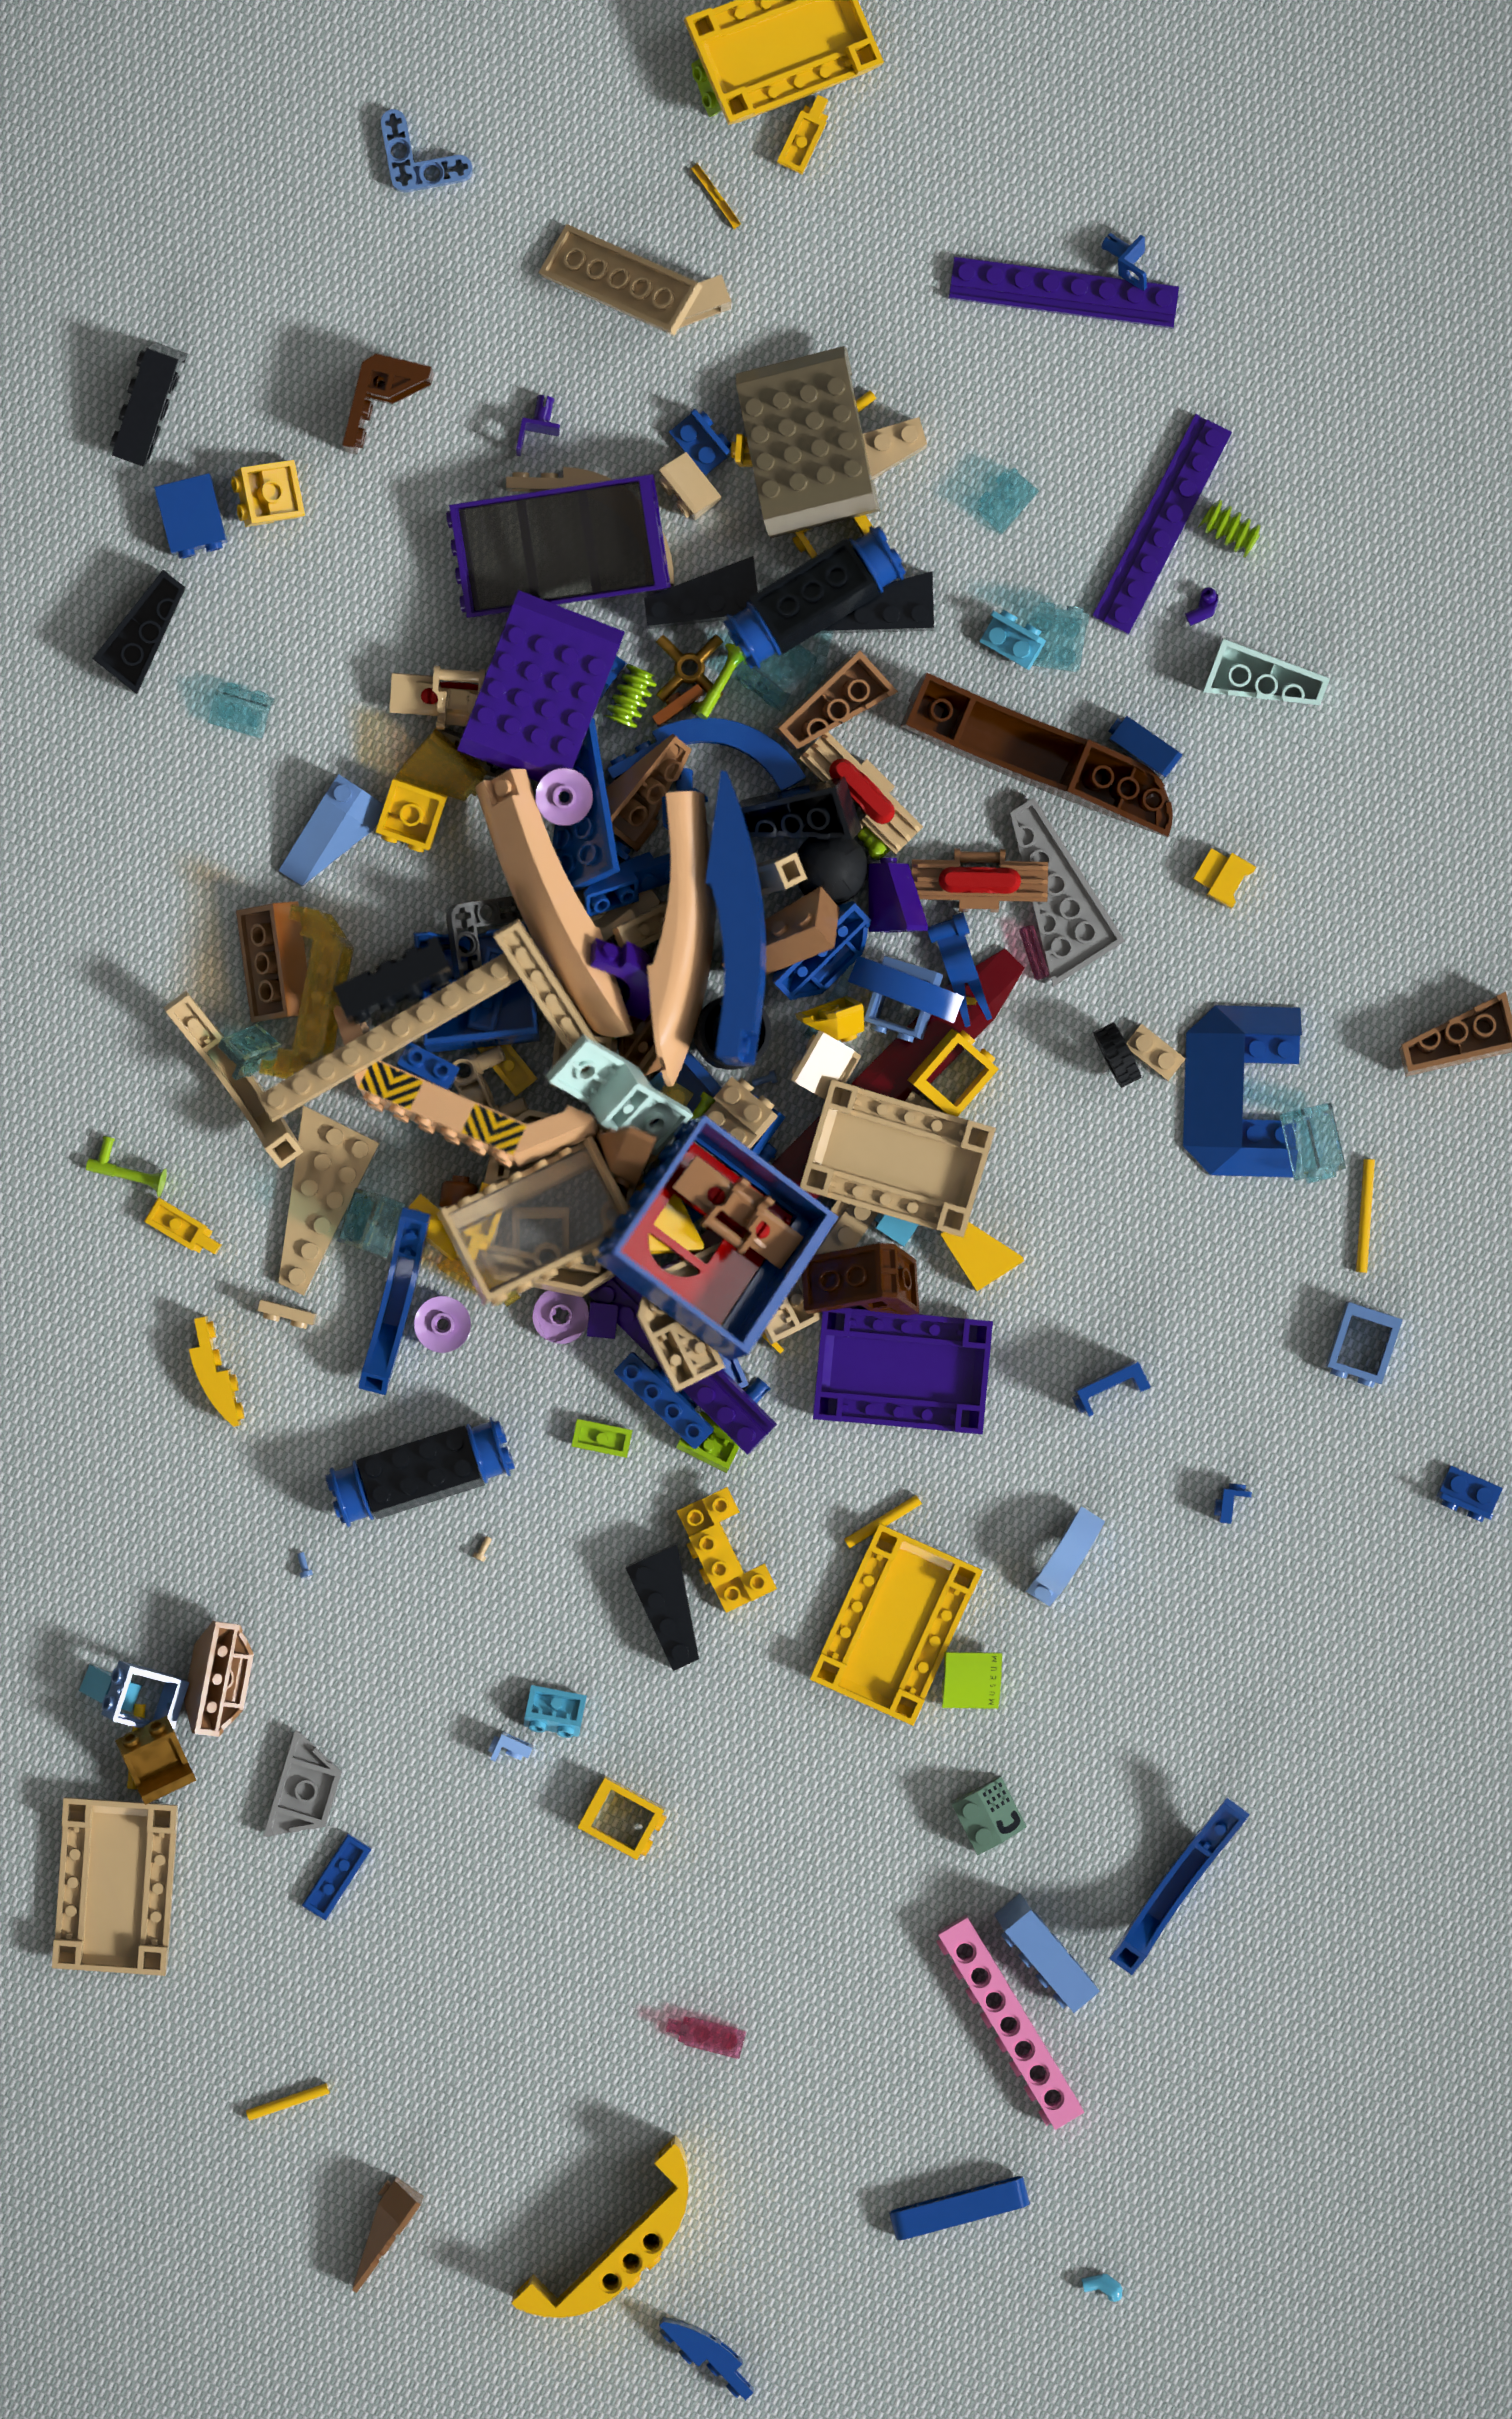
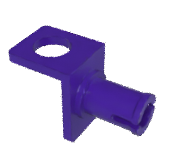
[516,395,560,457]

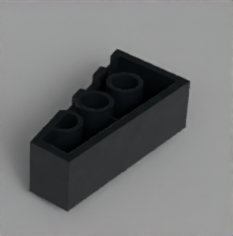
[92,570,186,694]
[625,1543,699,1671]

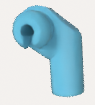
[1081,2274,1123,2302]

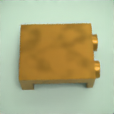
[115,1716,197,1805]

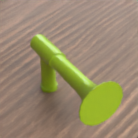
[690,643,745,720]
[86,1136,167,1197]

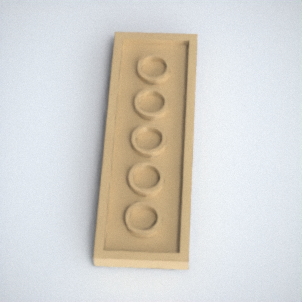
[538,224,702,336]

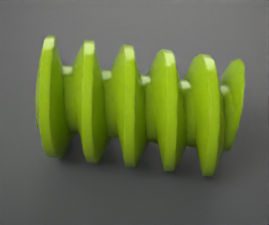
[1197,499,1261,558]
[604,664,657,728]

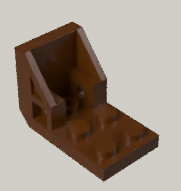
[342,354,434,455]
[802,1243,919,1315]

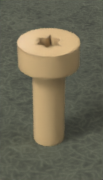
[472,1536,492,1562]

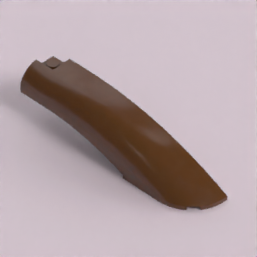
[900,673,1173,837]

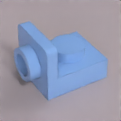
[488,1731,534,1762]

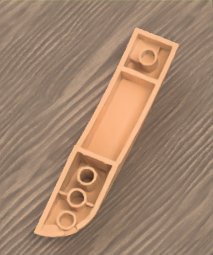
[475,769,634,1037]
[647,791,716,1087]

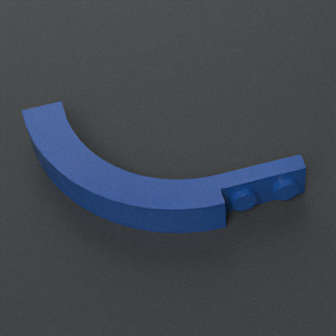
[607,718,806,791]
[358,1207,430,1395]
[1109,1797,1250,1975]

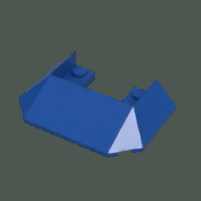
[1183,1005,1302,1178]

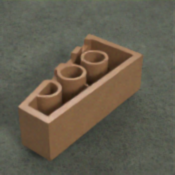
[1399,991,1512,1077]

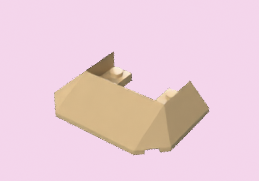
[636,1242,822,1392]

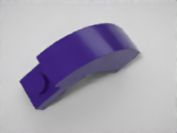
[590,938,654,1021]

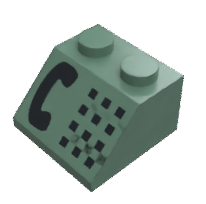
[951,1776,1027,1855]

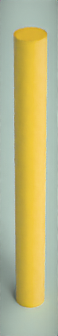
[1356,1159,1375,1273]

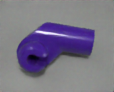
[1185,587,1219,626]

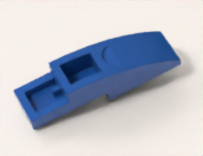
[584,852,671,917]
[659,2317,754,2401]

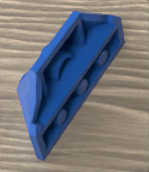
[772,901,871,1000]

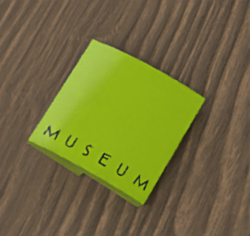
[941,1652,1002,1709]

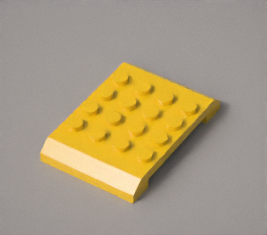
[684,0,884,125]
[810,1523,983,1726]

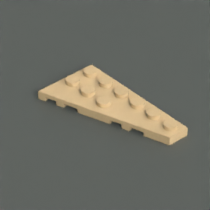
[278,1105,380,1296]

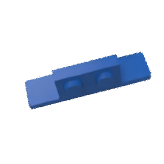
[614,1352,714,1449]

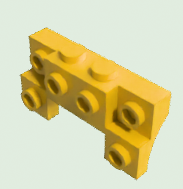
[676,1487,777,1613]

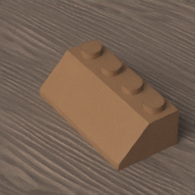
[236,901,314,1023]

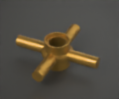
[656,634,724,702]

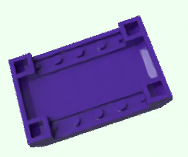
[457,590,625,782]
[813,1308,993,1435]

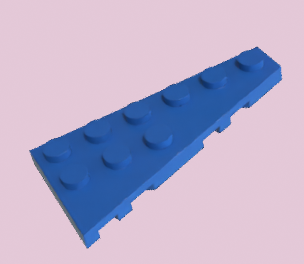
[552,717,620,892]

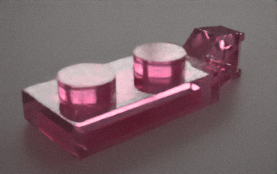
[666,2016,746,2059]

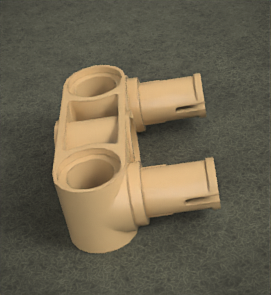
[452,1045,529,1119]

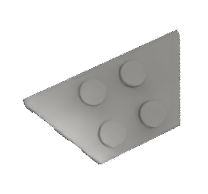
[263,1730,342,1837]

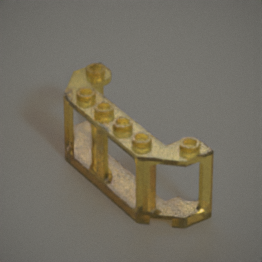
[259,905,354,1079]

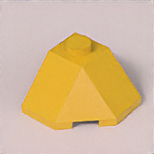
[795,995,864,1042]

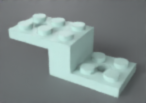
[545,1035,693,1156]

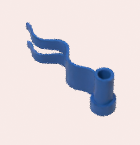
[928,912,992,1028]

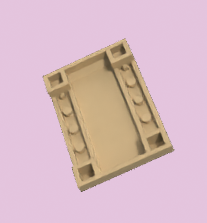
[800,1080,996,1238]
[52,1797,178,1976]

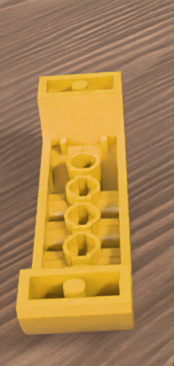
[511,2135,689,2318]

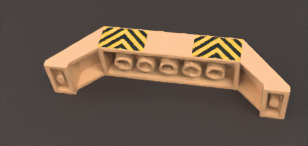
[333,1005,599,1168]

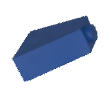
[1108,716,1183,781]

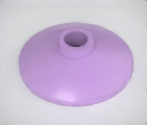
[536,768,593,825]
[414,1296,471,1353]

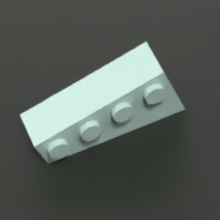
[1203,638,1330,705]

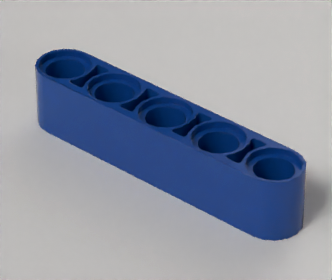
[889,2176,1030,2240]

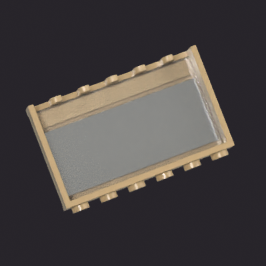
[436,1136,629,1306]

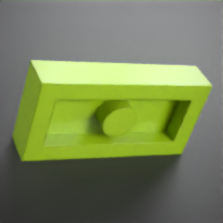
[571,1419,633,1458]

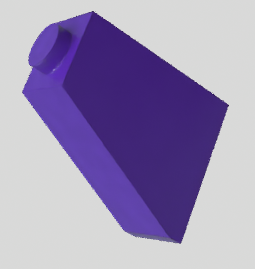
[869,858,928,933]

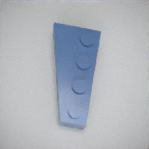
[994,1893,1100,2013]

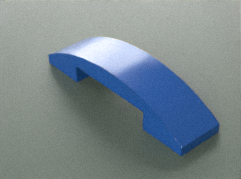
[848,955,964,1023]

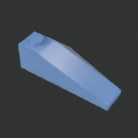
[278,774,384,886]

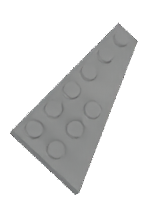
[1010,798,1125,987]

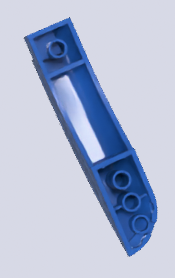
[705,771,766,1066]

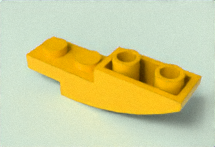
[189,1316,245,1427]

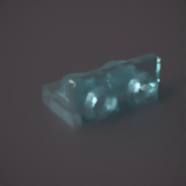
[976,467,1039,535]
[208,683,275,739]
[218,1024,281,1080]

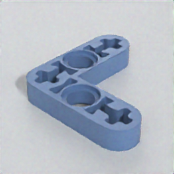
[381,109,473,192]

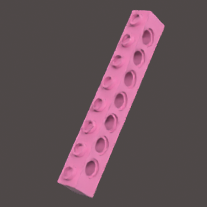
[936,1914,1084,2130]

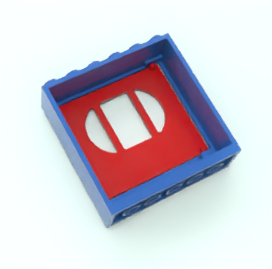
[595,1115,838,1361]

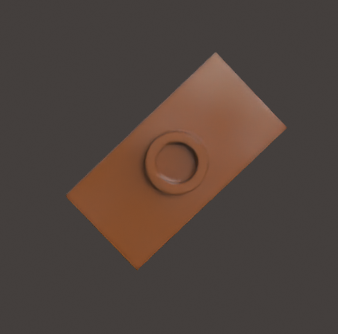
[652,684,704,726]

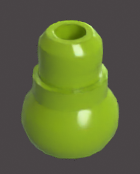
[858,826,890,860]

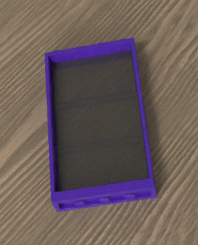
[446,474,671,618]

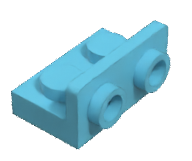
[979,610,1046,670]
[524,1685,587,1738]

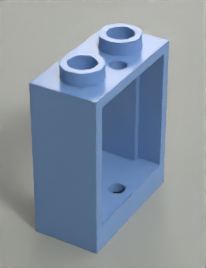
[864,956,943,1043]
[1325,1302,1403,1387]
[101,1660,189,1729]

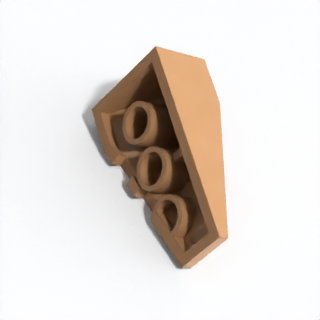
[606,734,692,851]
[596,1126,656,1189]
[352,2177,424,2293]

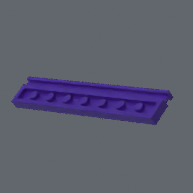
[949,257,1179,329]
[1092,414,1232,635]
[589,1276,778,1455]

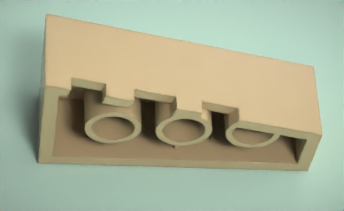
[863,417,927,480]

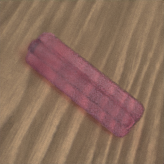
[1019,925,1049,980]

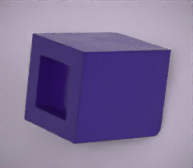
[587,1301,618,1339]

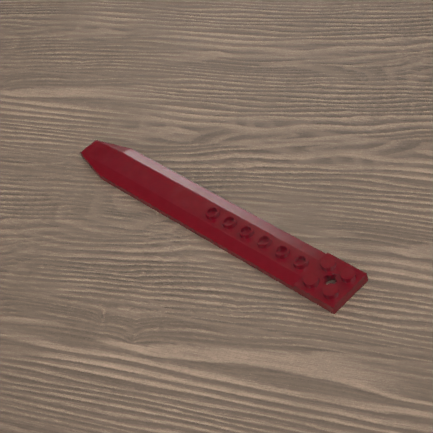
[678,948,1025,1261]

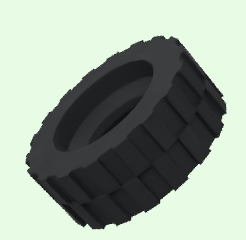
[1093,1022,1142,1088]

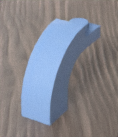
[1026,1506,1105,1606]

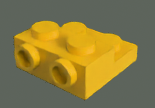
[231,460,305,527]
[375,778,448,852]

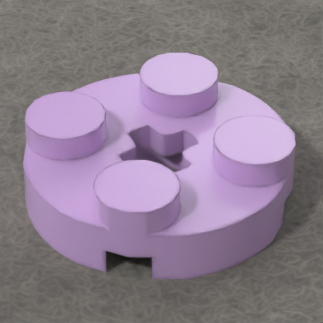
[532,1290,589,1344]

